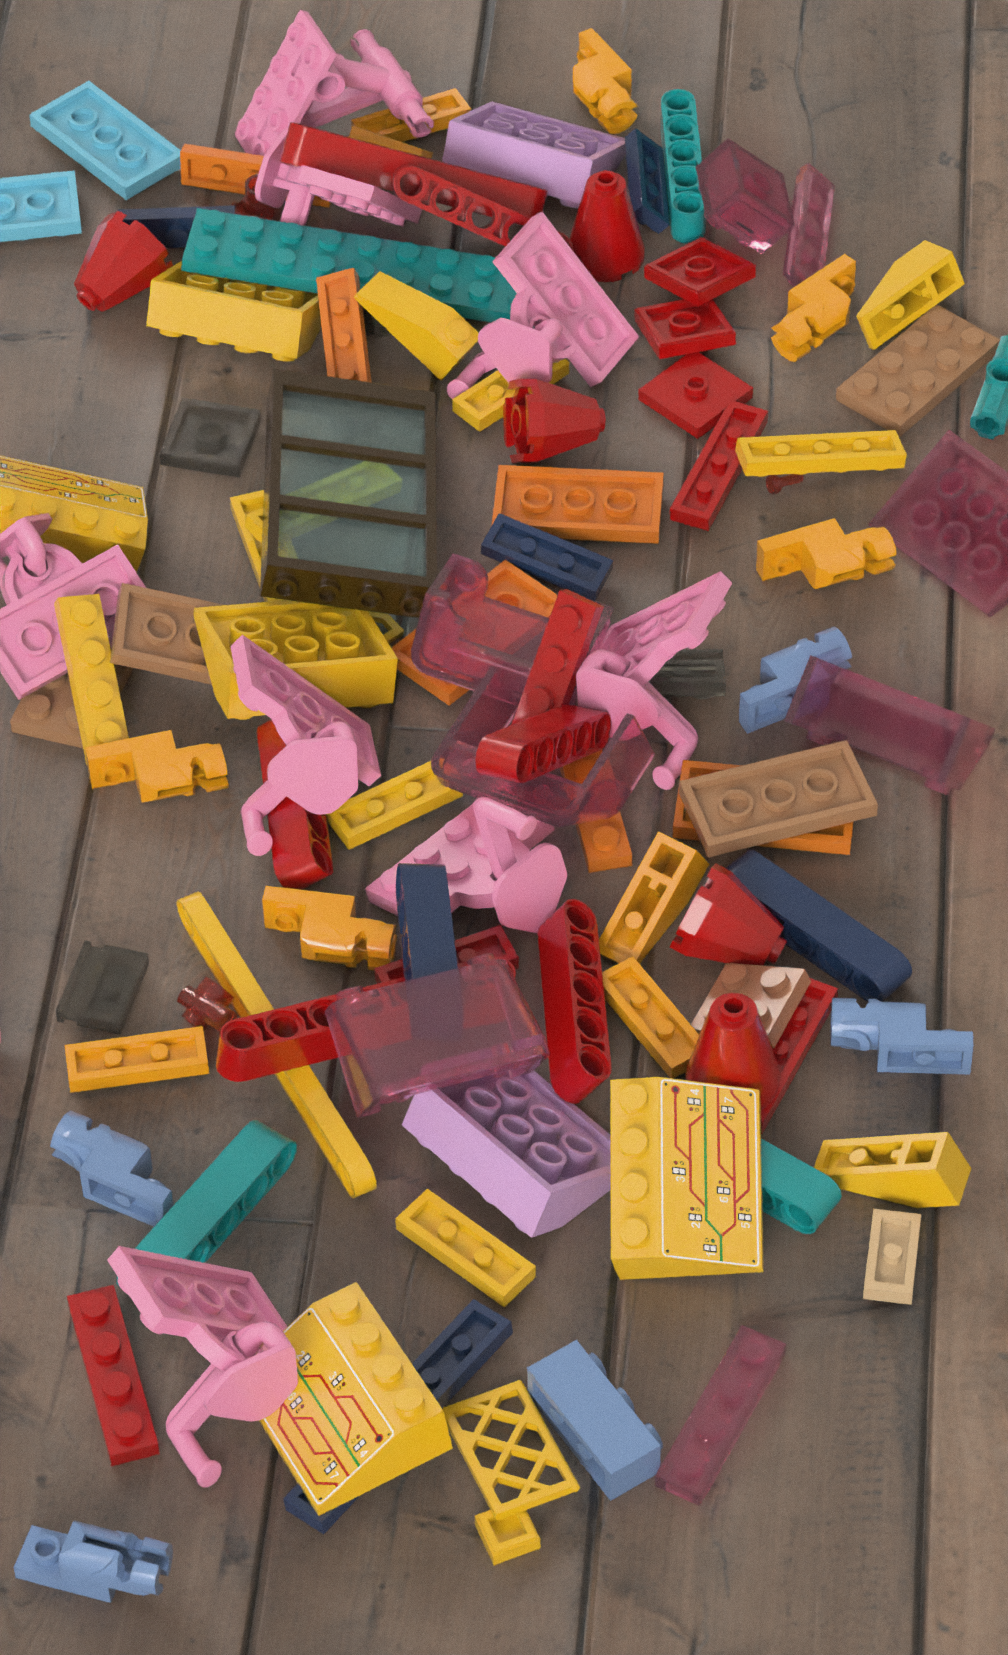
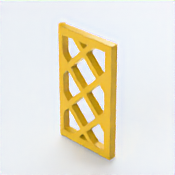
[442,1380,580,1521]

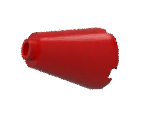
[569,170,645,282]
[686,993,780,1110]

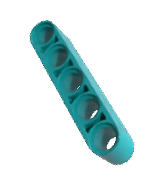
[660,89,707,244]
[116,1120,297,1287]
[761,1139,842,1234]

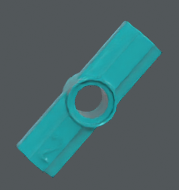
[970,335,1008,440]

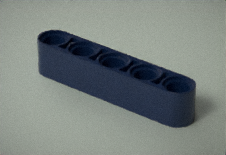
[726,850,912,1002]
[395,863,463,1042]

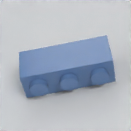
[527,1340,663,1501]

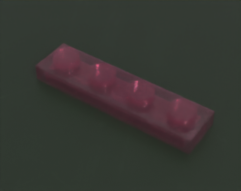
[783,162,835,287]
[655,1325,786,1506]

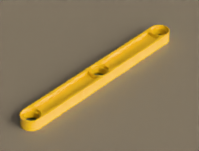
[176,891,377,1198]

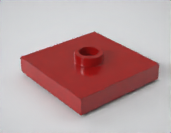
[644,237,756,306]
[634,299,736,359]
[638,352,753,439]

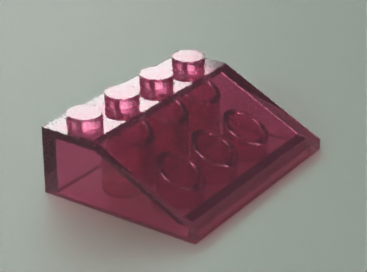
[868,430,1008,617]

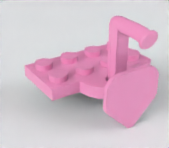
[255,127,422,227]
[447,212,639,399]
[0,513,146,700]
[576,571,732,790]
[231,635,381,856]
[365,790,567,934]
[108,1246,298,1488]

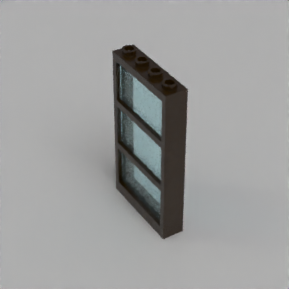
[260,368,437,620]

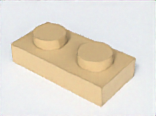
[863,1209,921,1305]

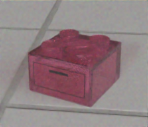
[696,138,795,254]

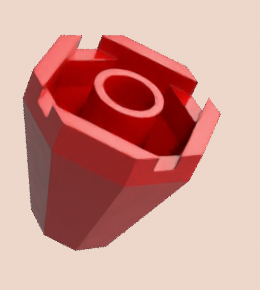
[74,211,173,312]
[503,379,606,463]
[670,863,787,966]

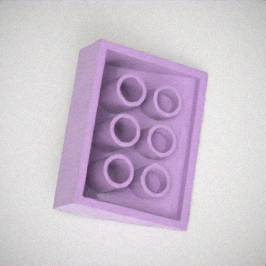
[442,101,626,208]
[402,1052,611,1238]

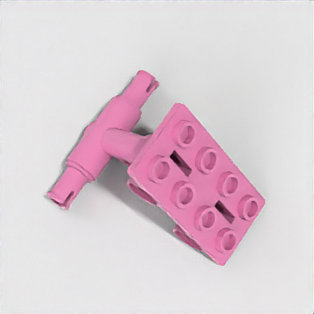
[235,10,434,156]

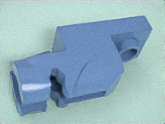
[739,626,852,734]
[830,998,974,1075]
[50,1110,173,1227]
[14,1521,173,1603]

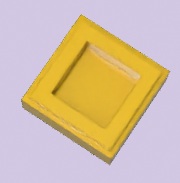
[474,1510,541,1565]

